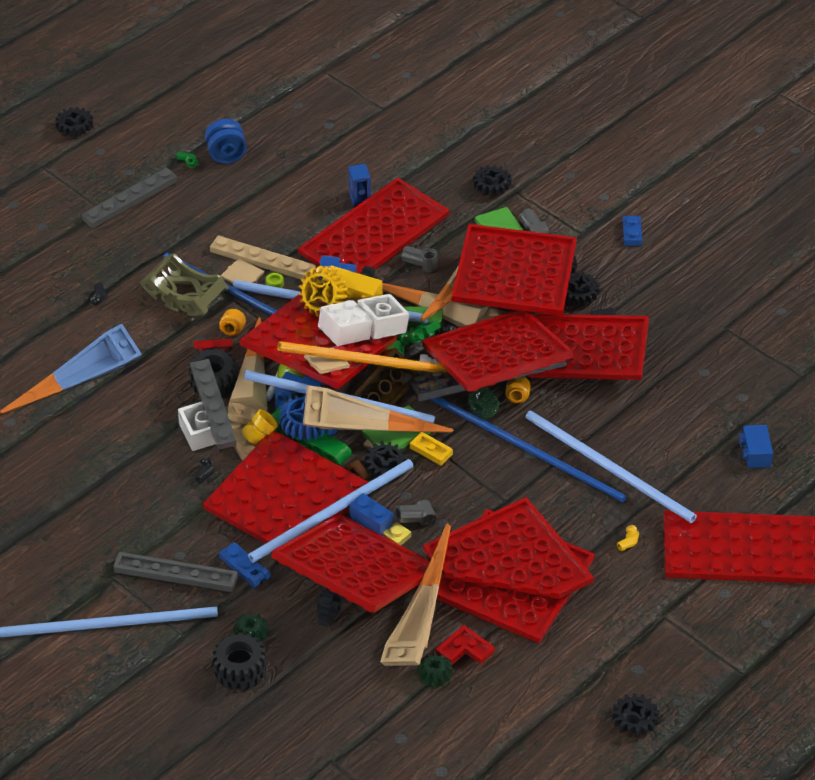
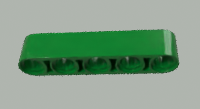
[272,408,352,466]

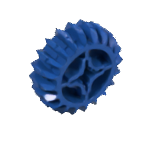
[279,395,329,441]

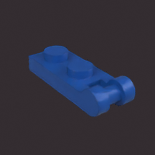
[219,542,271,588]

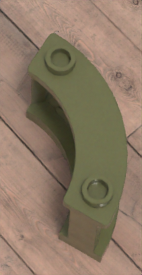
[139,253,229,316]

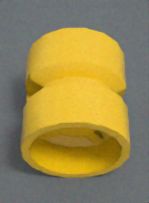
[241,409,278,446]

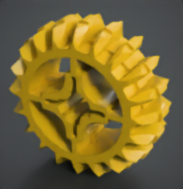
[298,266,348,317]

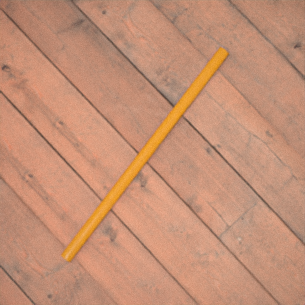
[278,341,447,373]

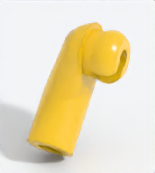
[617,525,639,552]

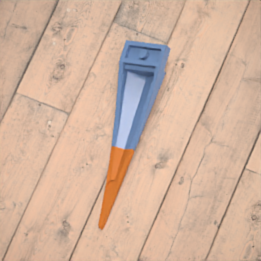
[0,324,142,414]

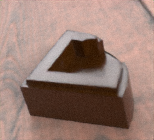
[344,460,369,479]

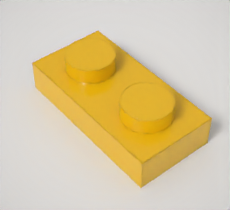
[410,432,453,466]

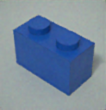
[348,164,371,207]
[739,425,773,468]
[349,493,393,536]

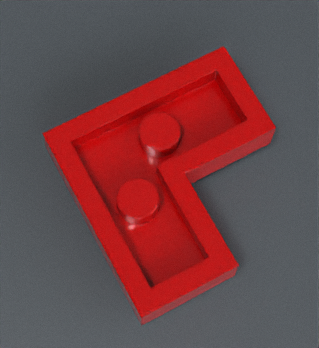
[194,339,233,352]
[435,625,495,665]

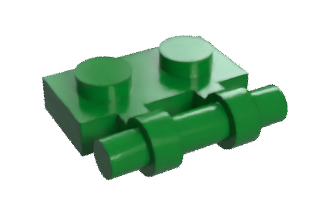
[396,320,441,345]

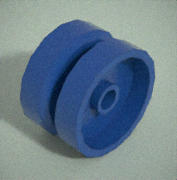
[205,119,247,164]

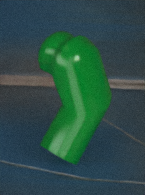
[177,151,198,168]

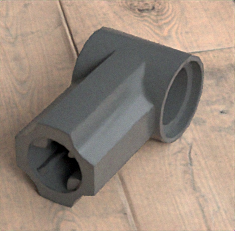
[519,208,549,234]
[401,246,438,273]
[394,500,437,527]

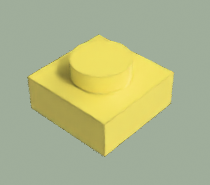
[383,522,411,545]

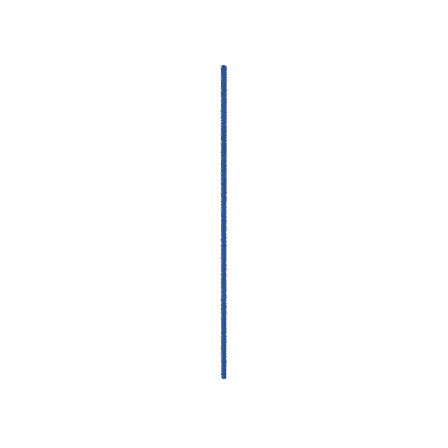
[163,253,627,502]

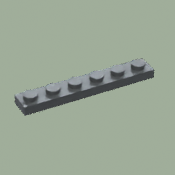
[81,167,178,229]
[190,359,237,450]
[113,552,238,592]

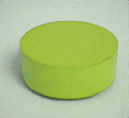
[265,273,284,288]

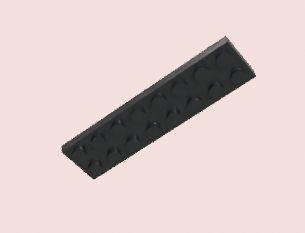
[409,361,567,402]

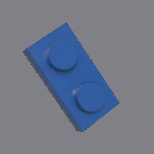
[622,216,642,246]

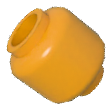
[219,309,246,336]
[505,376,531,403]

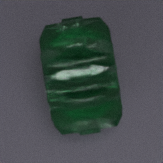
[467,386,500,420]
[233,612,269,642]
[417,652,453,689]

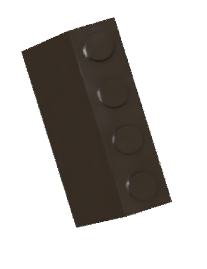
[346,348,420,405]

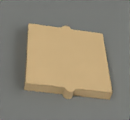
[221,259,264,284]
[304,348,350,374]

